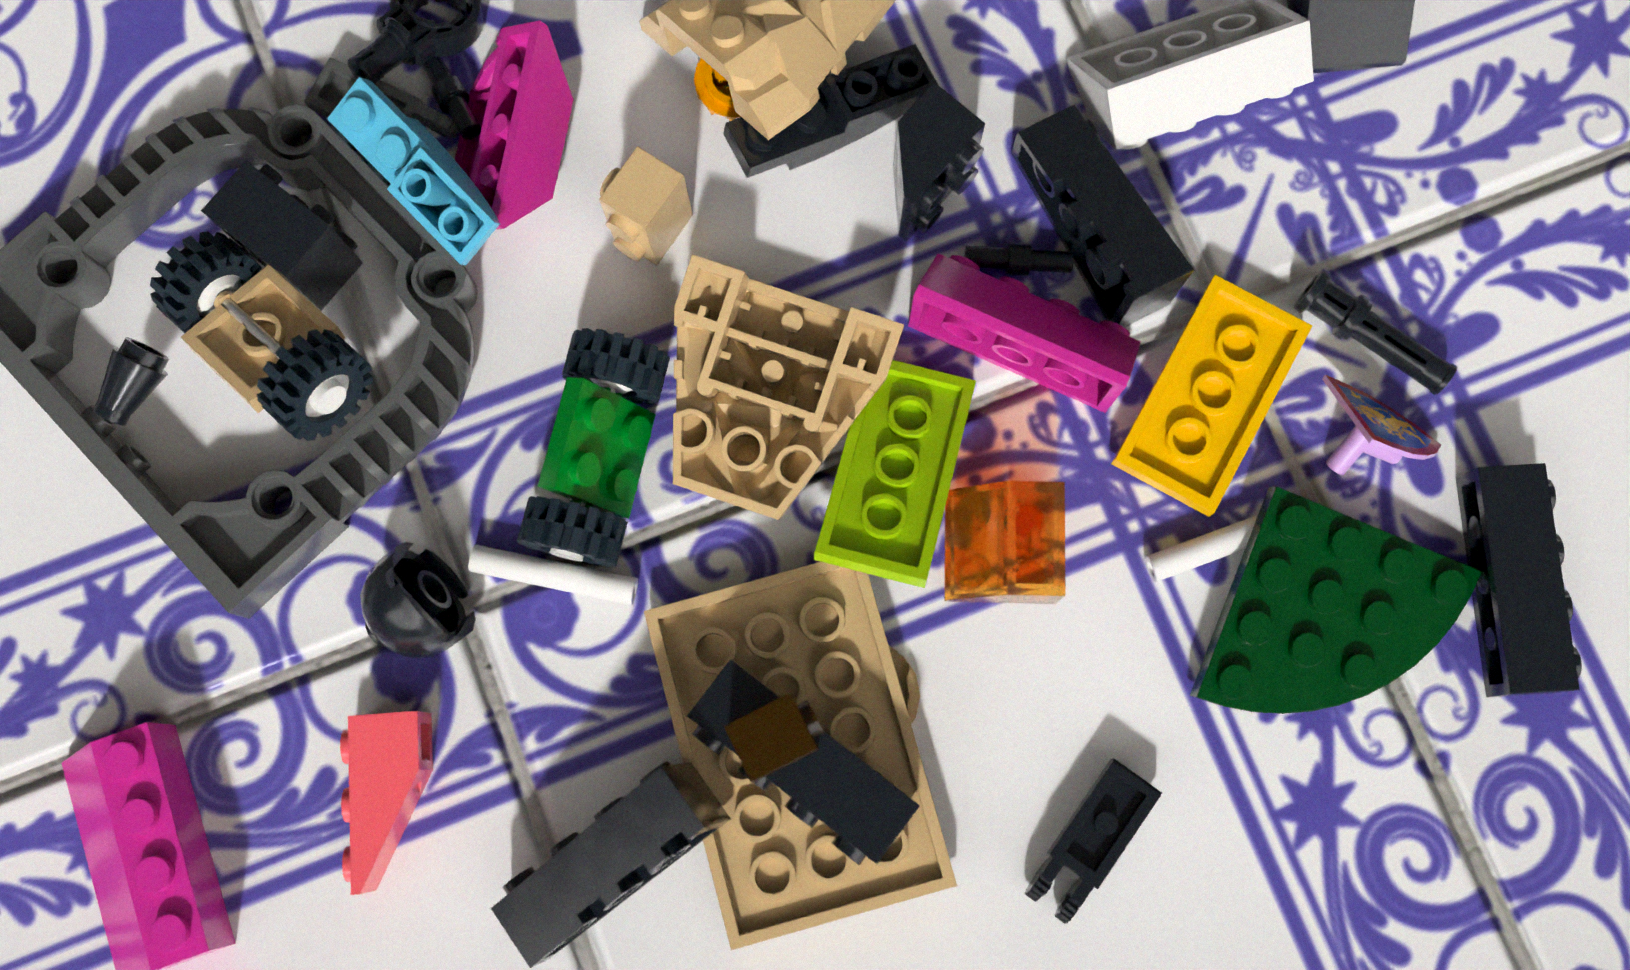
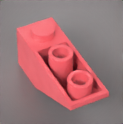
[340,711,433,895]

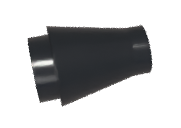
[92,337,169,426]

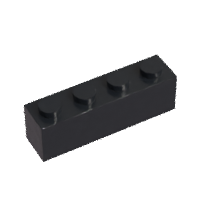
[1456,463,1582,697]
[687,659,920,865]

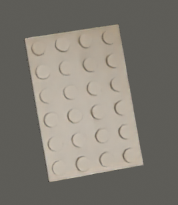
[644,562,957,950]

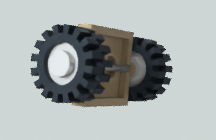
[150,231,373,441]

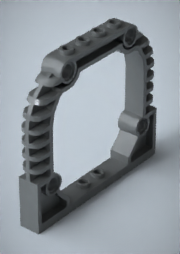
[0,104,478,619]

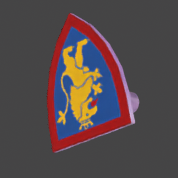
[1322,375,1441,475]

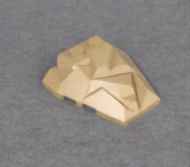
[639,0,896,140]
[673,254,904,520]

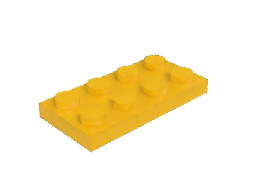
[1111,275,1312,517]

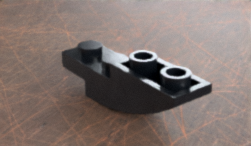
[723,44,939,178]

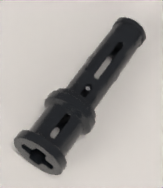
[1294,268,1457,395]

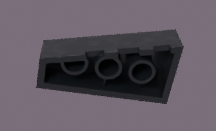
[1011,105,1194,327]
[491,761,731,968]

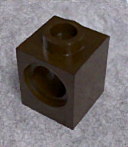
[724,693,823,783]

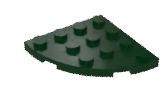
[1190,486,1482,714]

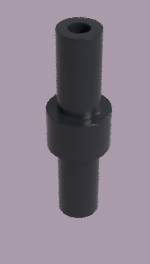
[422,56,481,140]
[964,242,1074,276]

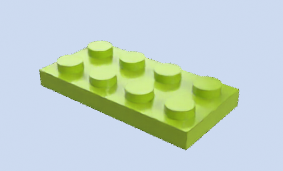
[814,360,976,588]

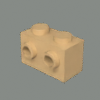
[599,146,693,266]

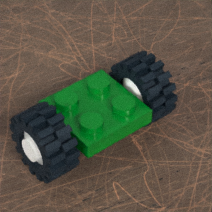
[517,328,670,567]

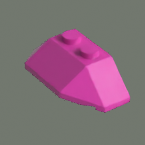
[454,20,574,230]

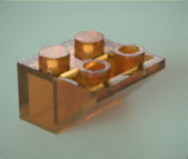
[944,481,1066,604]

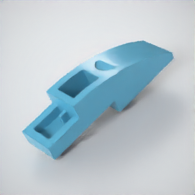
[327,77,500,265]

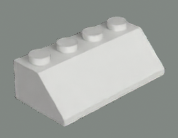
[1067,0,1314,150]

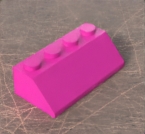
[908,253,1141,413]
[62,722,236,970]

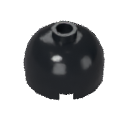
[360,542,476,658]

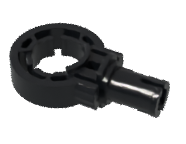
[347,0,483,84]

